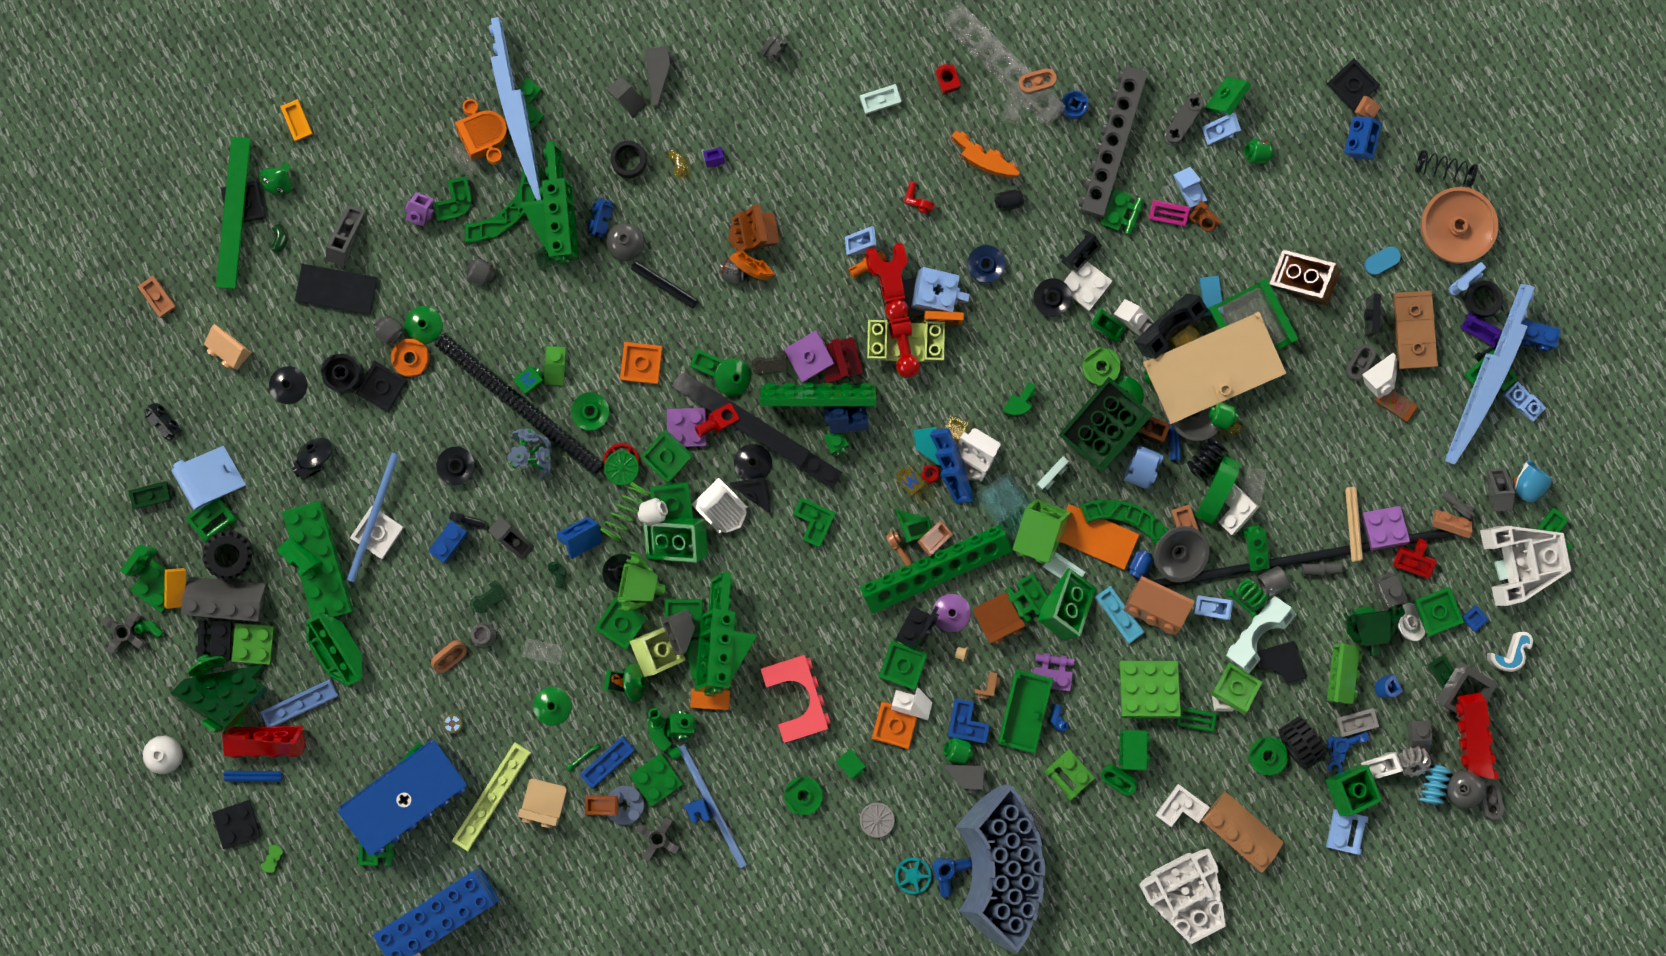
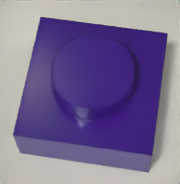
[703,147,725,168]

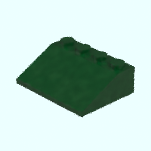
[1059,377,1153,473]

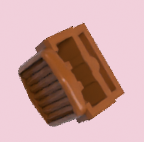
[728,204,780,253]

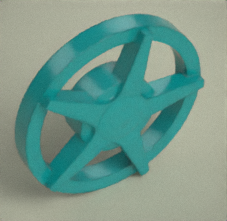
[895,857,931,894]

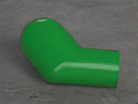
[134,620,164,639]

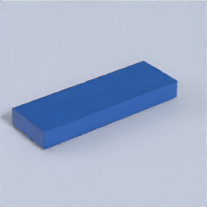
[580,736,635,789]

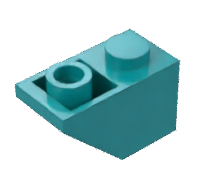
[913,427,941,466]

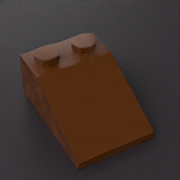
[1269,250,1341,306]

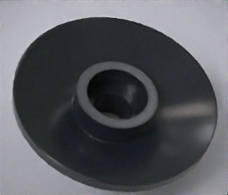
[1034,278,1072,317]
[269,366,307,404]
[297,438,333,469]
[734,444,772,480]
[436,447,475,485]
[602,554,631,592]

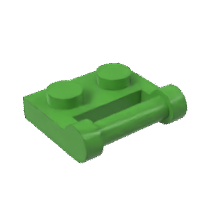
[1044,749,1095,801]

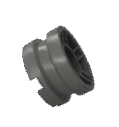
[760,33,788,63]

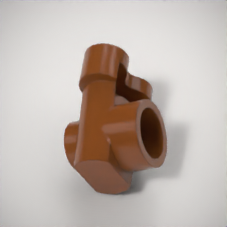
[1188,201,1221,232]

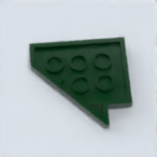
[171,665,267,731]

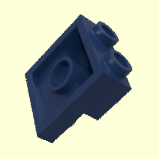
[823,406,869,434]

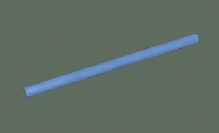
[347,453,399,582]
[678,744,747,868]

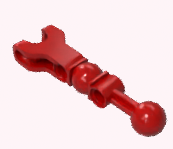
[865,243,920,378]

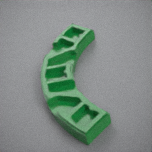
[1079,500,1177,549]

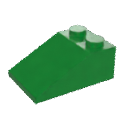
[644,518,708,562]
[1038,568,1096,640]

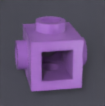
[405,192,434,226]

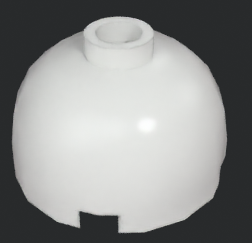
[142,735,183,774]

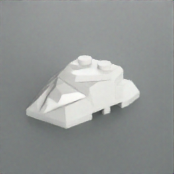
[1139,849,1225,944]

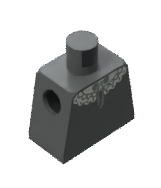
[1371,572,1408,611]

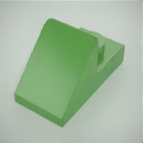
[544,346,566,386]

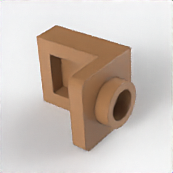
[974,672,1000,699]

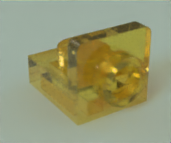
[946,416,969,445]

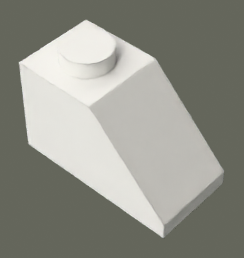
[1362,353,1398,399]

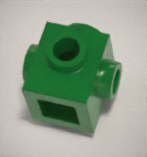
[666,711,696,740]

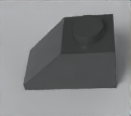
[1486,468,1515,511]
[488,517,534,560]
[661,609,695,655]
[1407,720,1432,755]
[944,764,984,793]

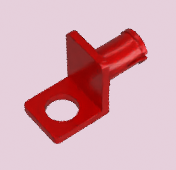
[695,403,739,437]

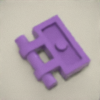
[1033,653,1074,691]

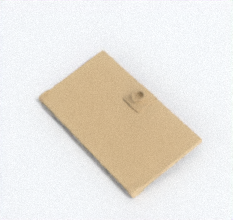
[1143,311,1286,424]

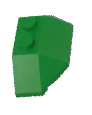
[306,612,362,687]

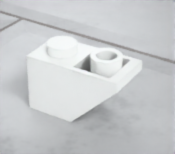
[1114,299,1155,336]

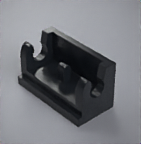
[1059,230,1102,273]

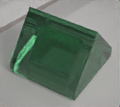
[534,246,556,271]

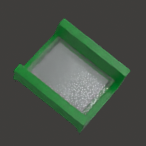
[1208,278,1298,351]

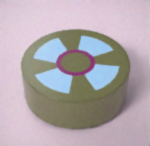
[442,714,463,733]

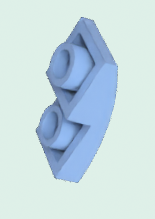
[1502,381,1546,422]

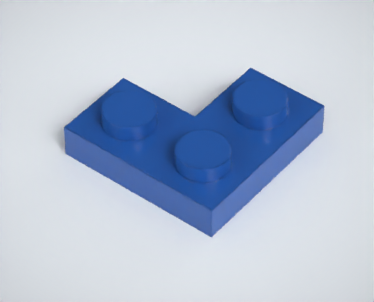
[948,698,990,743]

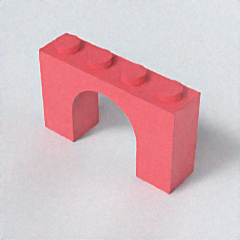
[761,655,831,743]

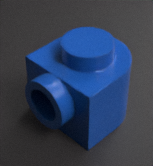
[1375,674,1403,698]

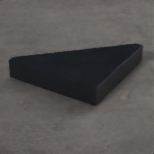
[730,477,771,513]

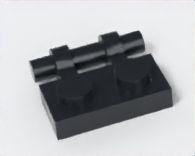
[195,621,232,660]

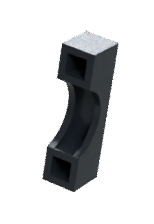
[1134,293,1209,359]

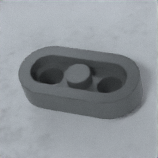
[1346,344,1376,380]
[1481,781,1504,819]

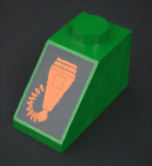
[604,670,625,693]

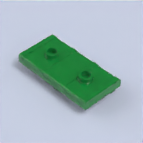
[998,669,1053,753]

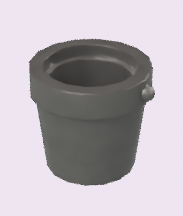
[471,623,496,647]

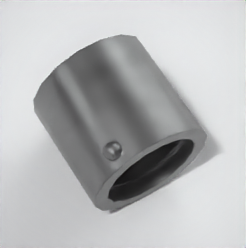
[1257,566,1290,598]

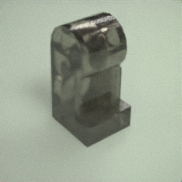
[751,351,787,375]

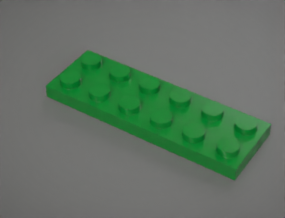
[760,383,876,406]

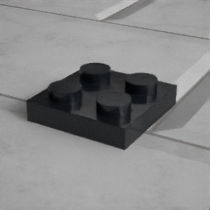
[211,800,261,849]

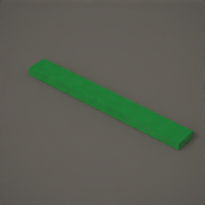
[216,136,252,290]

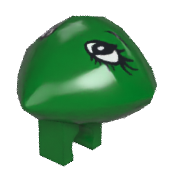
[260,162,292,195]

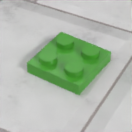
[231,623,275,665]
[1211,662,1262,715]

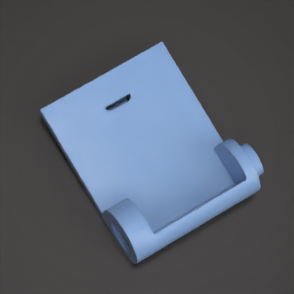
[171,446,246,511]

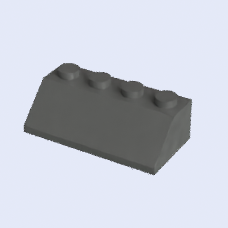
[181,577,266,622]

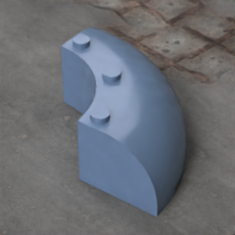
[955,785,1045,953]

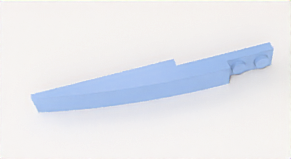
[489,17,543,200]
[1445,284,1535,464]

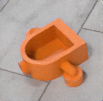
[455,99,509,165]

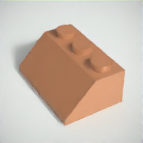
[1123,576,1194,635]

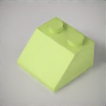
[630,627,686,677]

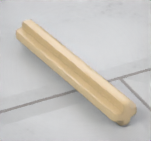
[1345,487,1363,562]

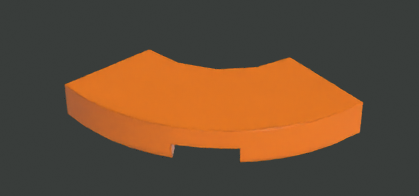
[729,250,775,280]

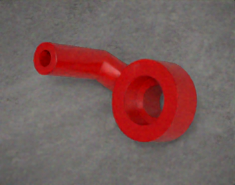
[904,181,935,214]

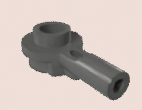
[1442,491,1477,520]

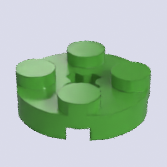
[1082,348,1121,386]

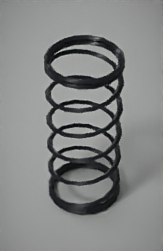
[1415,150,1478,188]

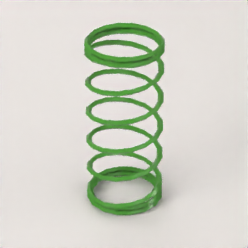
[600,482,651,542]

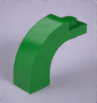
[1195,455,1241,524]

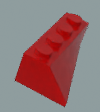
[1456,693,1499,779]
[222,726,305,758]

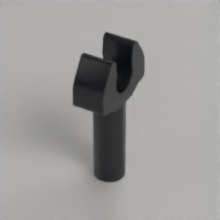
[449,511,486,528]

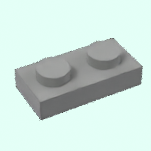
[1335,708,1379,737]

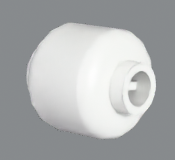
[638,498,668,526]

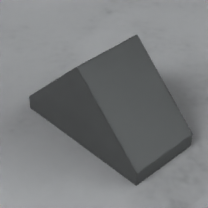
[606,77,646,117]

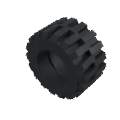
[202,530,252,580]
[1278,717,1326,770]

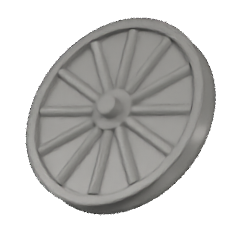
[860,802,895,838]

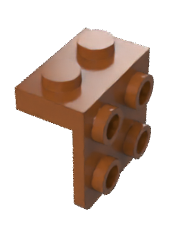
[973,593,1025,645]

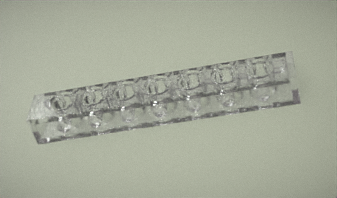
[943,1,1065,127]

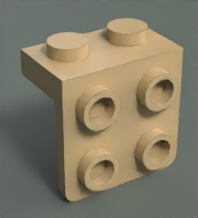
[518,778,567,829]

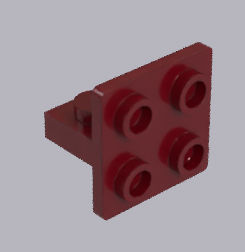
[823,337,863,383]

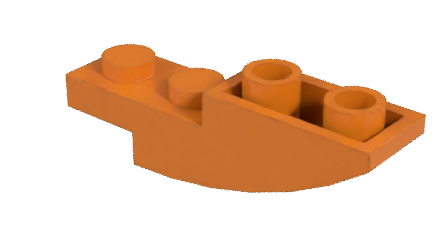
[951,130,1020,179]

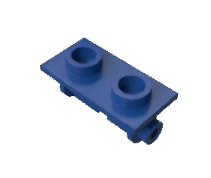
[587,198,613,239]

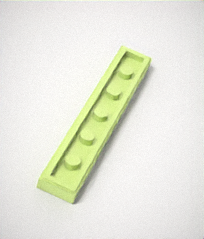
[452,742,531,851]

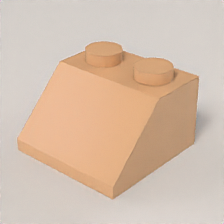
[204,324,252,370]

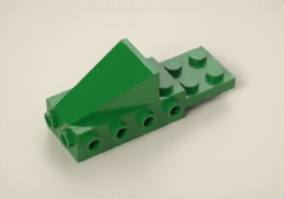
[521,141,579,264]
[694,572,756,697]

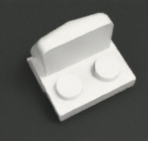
[957,429,1000,482]
[692,478,747,534]

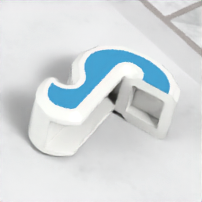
[1487,632,1533,672]

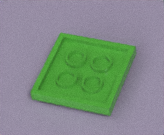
[1119,661,1181,719]

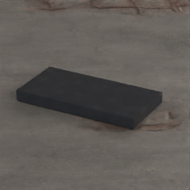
[295,264,378,315]

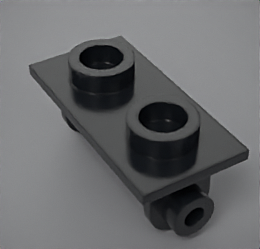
[144,403,182,441]

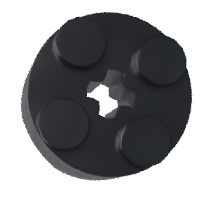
[321,353,363,394]

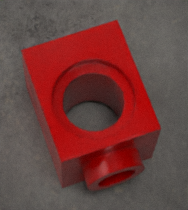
[935,64,961,95]

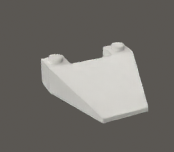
[1480,526,1571,606]

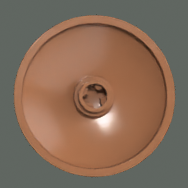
[1420,187,1498,264]

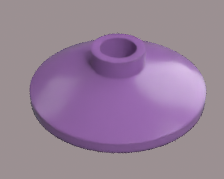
[933,594,971,632]

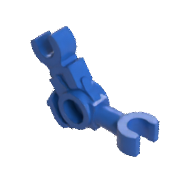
[1327,731,1370,773]

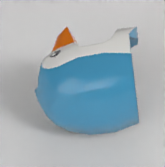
[1514,460,1553,502]

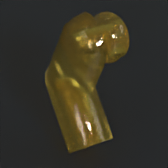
[667,149,687,177]

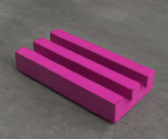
[1149,199,1190,226]

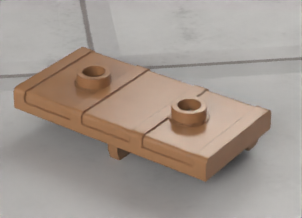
[1393,290,1438,370]

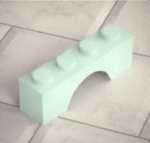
[1226,596,1297,674]

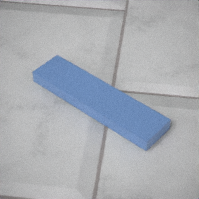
[260,679,339,727]

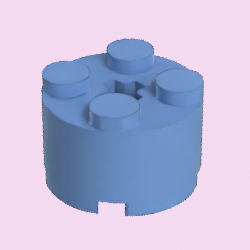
[1124,445,1163,489]

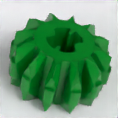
[1236,579,1268,610]

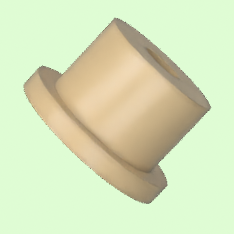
[955,647,969,662]

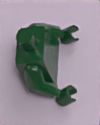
[1344,605,1405,656]

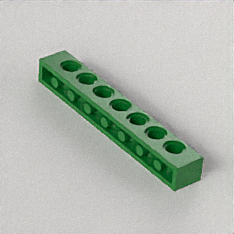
[860,525,1012,614]

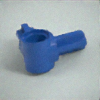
[932,858,971,897]

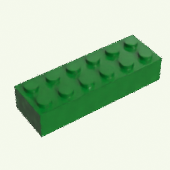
[282,501,354,618]

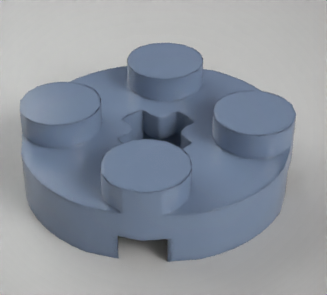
[608,785,644,825]

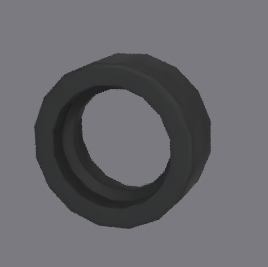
[610,140,647,178]
[1464,280,1503,318]

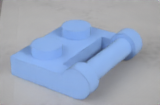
[1449,262,1486,296]
[1326,809,1369,855]

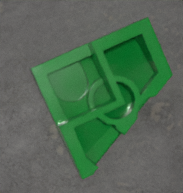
[276,538,321,576]

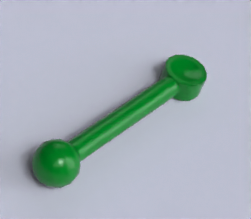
[1226,589,1258,618]
[566,744,600,771]

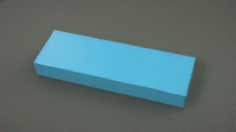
[1095,586,1145,644]

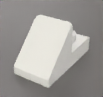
[891,688,932,720]
[1361,752,1403,779]

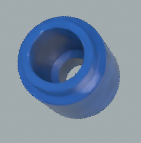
[1129,550,1154,579]

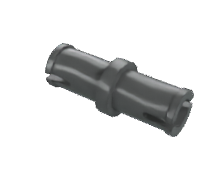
[1302,561,1342,577]

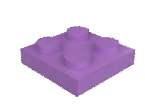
[667,408,706,447]
[1362,506,1410,551]

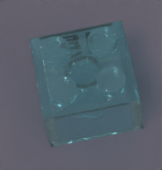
[975,472,1029,526]

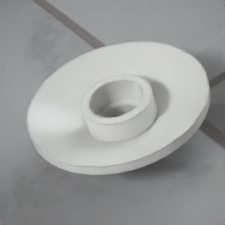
[1398,603,1425,641]

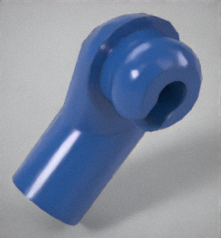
[1050,704,1068,732]

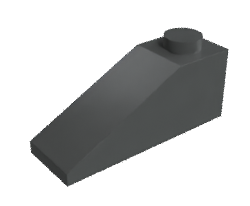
[644,46,674,109]
[326,205,366,266]

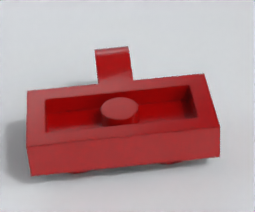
[1392,539,1437,579]

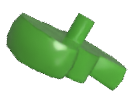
[261,845,284,873]

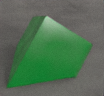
[895,509,932,544]

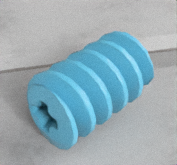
[1419,763,1453,806]

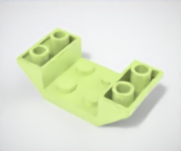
[867,320,945,362]

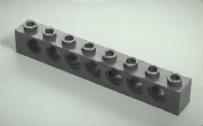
[1078,66,1148,219]

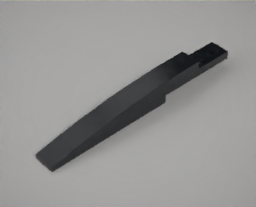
[672,371,843,489]

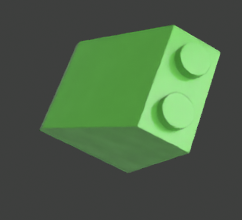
[1013,499,1071,564]

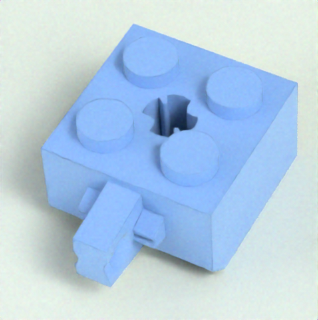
[911,267,969,312]

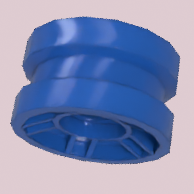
[1061,90,1088,119]

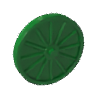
[604,451,639,485]

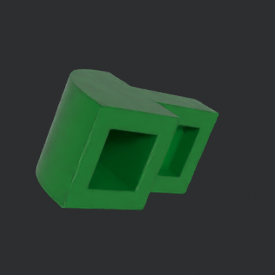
[1002,382,1036,417]

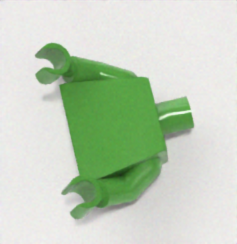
[617,551,665,611]

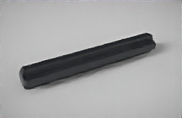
[631,261,698,308]

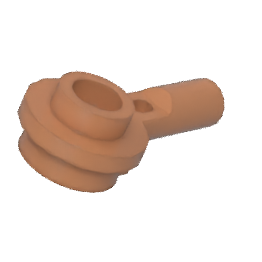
[886,530,912,566]

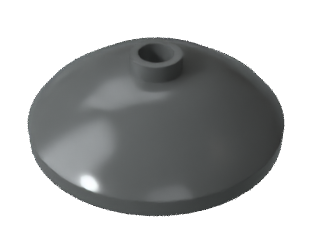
[1171,401,1224,441]
[1154,526,1209,582]

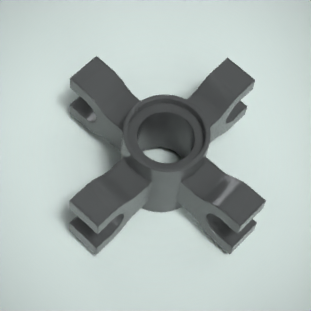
[101,611,147,654]
[635,816,680,861]

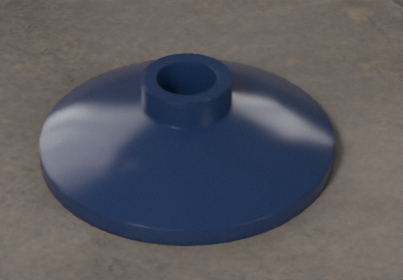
[967,245,1005,283]

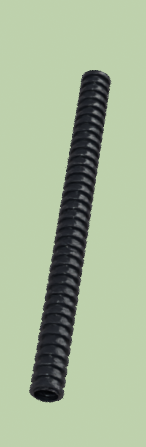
[434,333,604,475]

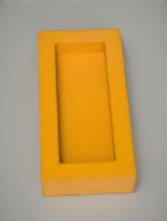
[280,99,313,142]
[164,568,186,609]

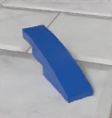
[930,428,973,503]

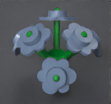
[507,428,552,480]

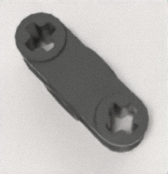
[1164,94,1204,146]

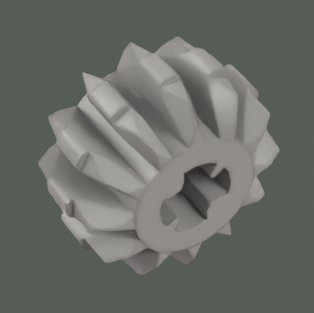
[1398,746,1431,778]

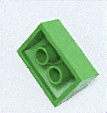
[1327,643,1362,704]

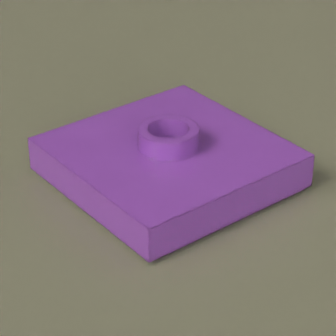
[784,330,836,383]

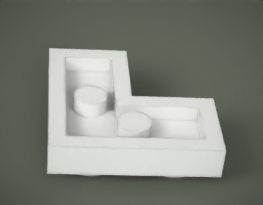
[1218,484,1259,536]
[1155,784,1210,827]

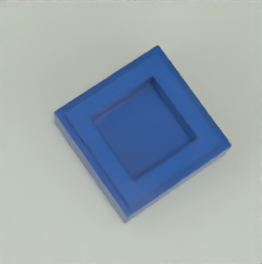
[1462,605,1489,632]

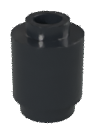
[995,189,1024,212]

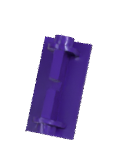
[1461,312,1503,347]

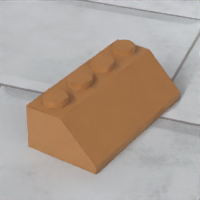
[1201,791,1284,873]

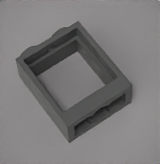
[1436,661,1498,719]

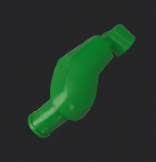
[648,708,682,760]

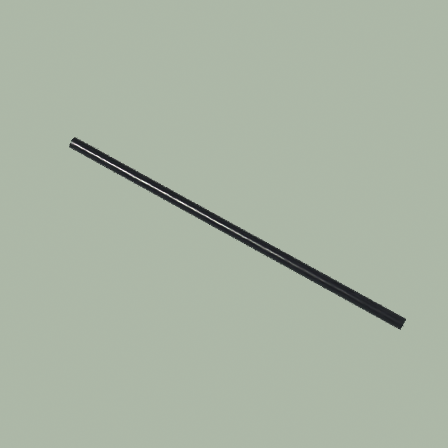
[1151,529,1454,587]

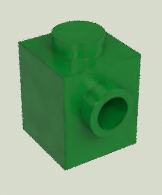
[823,432,849,456]

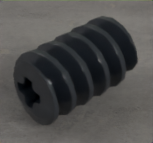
[1187,438,1229,481]

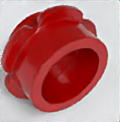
[921,465,940,484]

